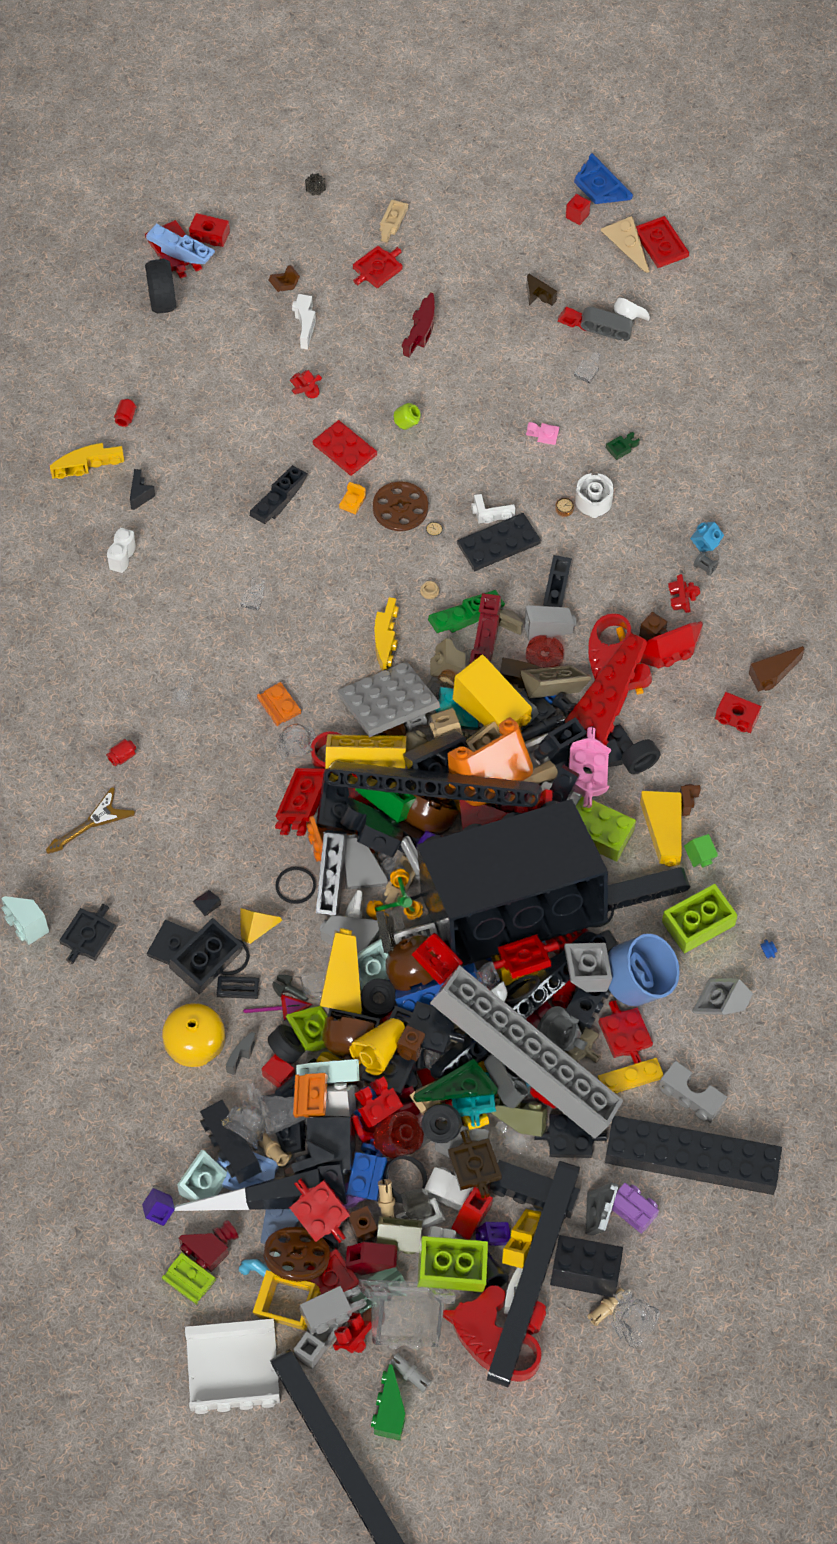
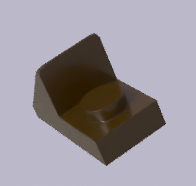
[526,274,557,306]

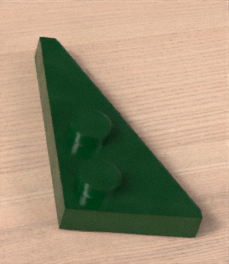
[413,1059,498,1103]

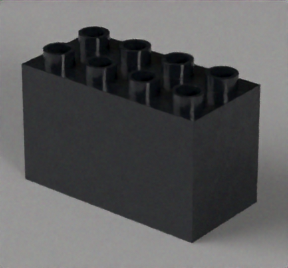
[417,799,608,966]

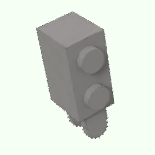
[300,1286,367,1334]

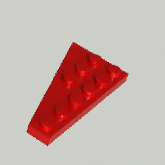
[565,633,647,746]

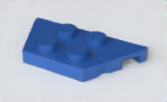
[574,153,633,204]

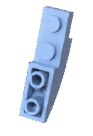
[146,223,215,264]

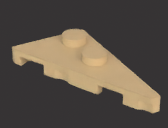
[601,216,650,273]

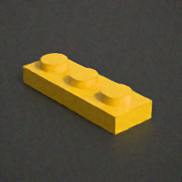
[597,1058,664,1093]

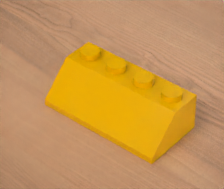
[326,734,407,769]

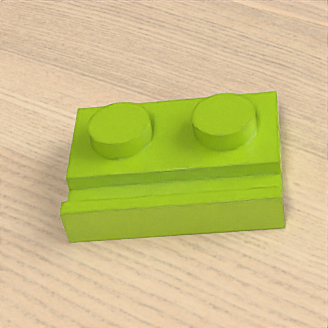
[162,1252,216,1305]

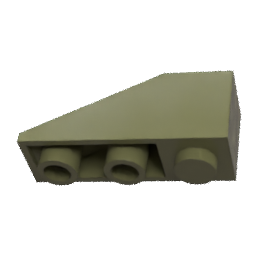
[490,1096,548,1137]

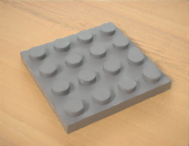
[337,661,440,737]

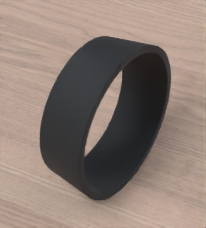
[382,1156,427,1204]

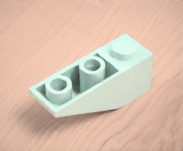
[296,1059,359,1085]

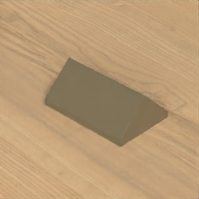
[521,665,591,698]

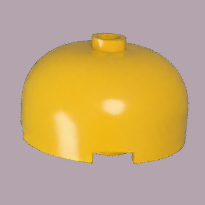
[162,1003,226,1067]

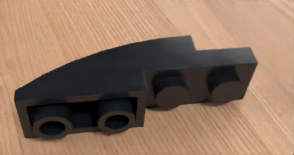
[249,465,308,524]
[550,765,580,802]

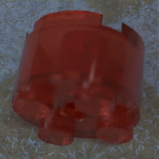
[373,1111,424,1158]

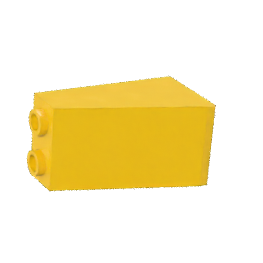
[453,655,532,728]

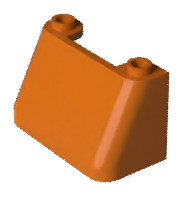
[448,717,533,806]

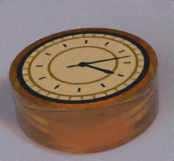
[555,498,574,517]
[438,671,456,688]

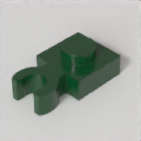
[606,432,640,460]

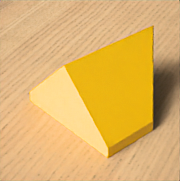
[240,908,282,944]

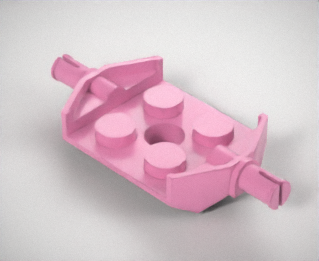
[569,727,611,808]

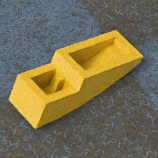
[502,1209,542,1269]

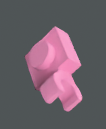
[526,422,560,445]

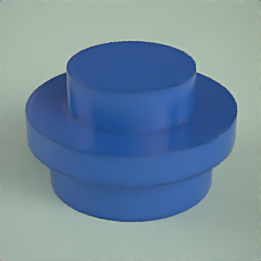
[760,939,778,959]

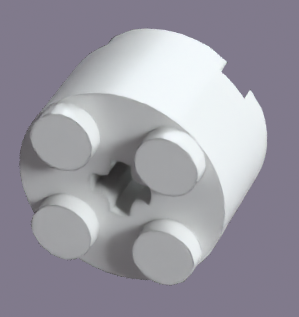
[575,473,614,518]

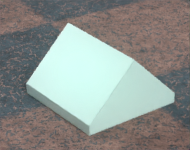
[357,939,389,991]
[177,1150,227,1211]

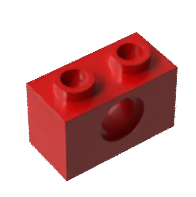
[189,213,230,247]
[715,692,762,734]

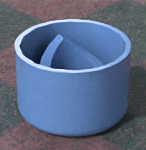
[608,934,679,1006]

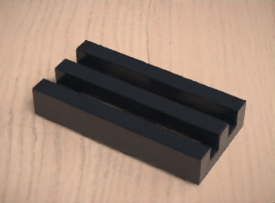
[216,976,259,999]

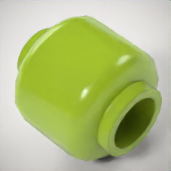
[393,403,421,430]

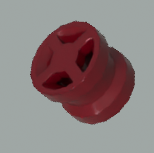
[212,1220,239,1246]

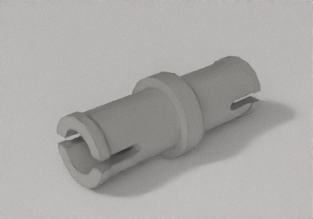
[389,1353,432,1393]

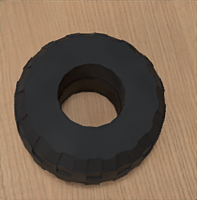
[145,259,177,314]

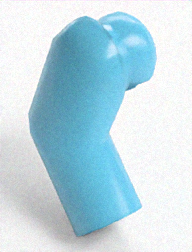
[239,1259,270,1277]

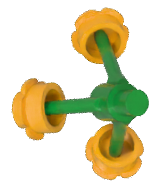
[366,869,423,920]

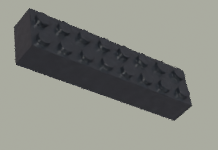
[605,1116,782,1195]

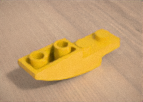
[50,443,124,479]
[374,597,399,671]

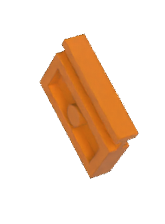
[257,682,301,726]
[293,1073,328,1118]

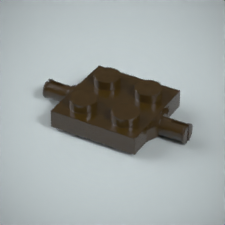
[448,1130,502,1198]

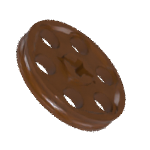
[373,481,428,531]
[263,1227,330,1282]

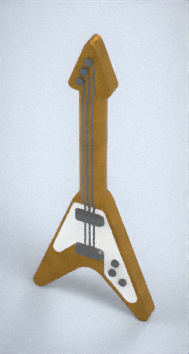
[46,787,135,854]

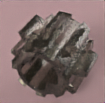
[305,173,326,196]

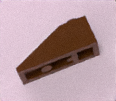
[749,646,805,692]

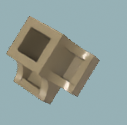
[430,638,466,677]

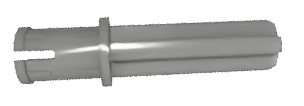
[400,836,420,882]

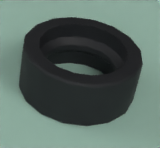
[621,739,661,775]

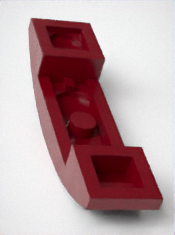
[469,593,501,665]

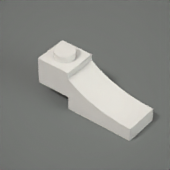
[292,294,316,349]

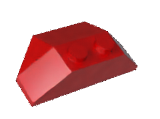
[640,621,703,668]

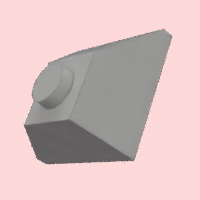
[564,943,612,992]
[692,978,753,1015]

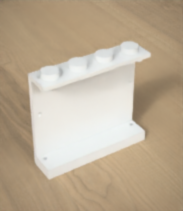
[185,1319,280,1414]

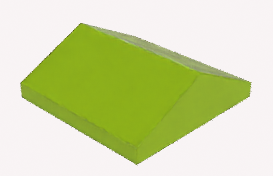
[286,1006,327,1052]

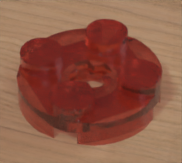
[526,635,564,668]

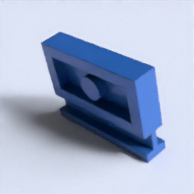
[346,1152,387,1201]

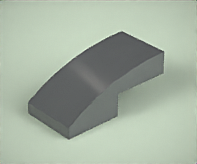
[226,1032,256,1075]

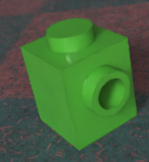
[684,834,718,868]

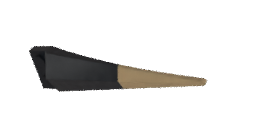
[508,724,634,792]

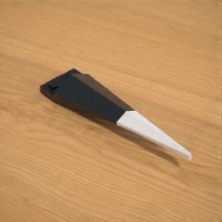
[174,1161,348,1211]

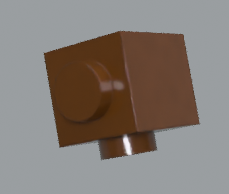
[639,612,668,641]
[348,1206,378,1243]

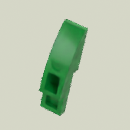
[428,590,505,633]

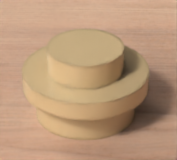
[420,581,439,599]

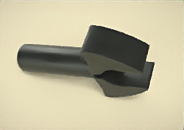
[272,975,310,1002]

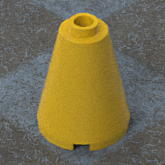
[349,1018,405,1075]

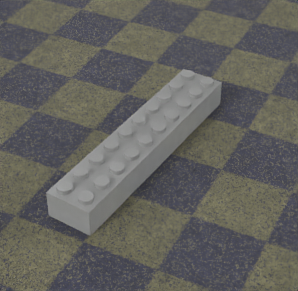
[430,965,623,1139]

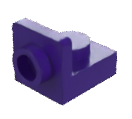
[476,1222,511,1246]

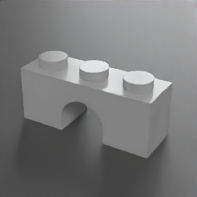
[659,1061,727,1123]
[294,1322,347,1369]

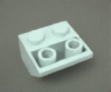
[1,896,49,945]

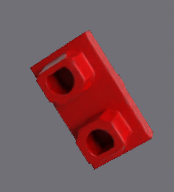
[290,370,322,399]
[668,574,700,613]
[333,1313,373,1353]

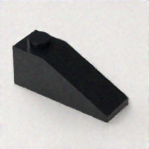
[543,555,573,607]

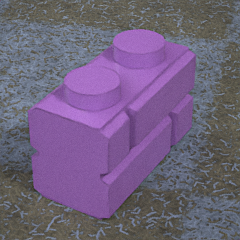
[612,1182,659,1234]

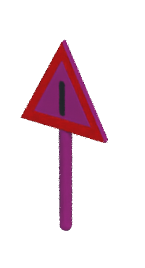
[243,994,313,1021]

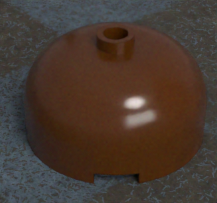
[405,795,459,833]
[385,935,436,991]
[322,1017,375,1060]

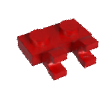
[354,1076,403,1128]

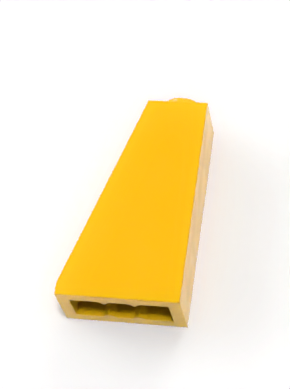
[640,791,682,867]
[320,928,362,1014]

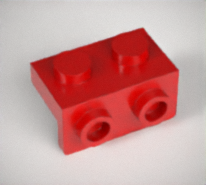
[411,933,462,985]

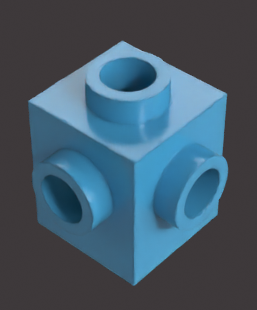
[690,522,724,552]

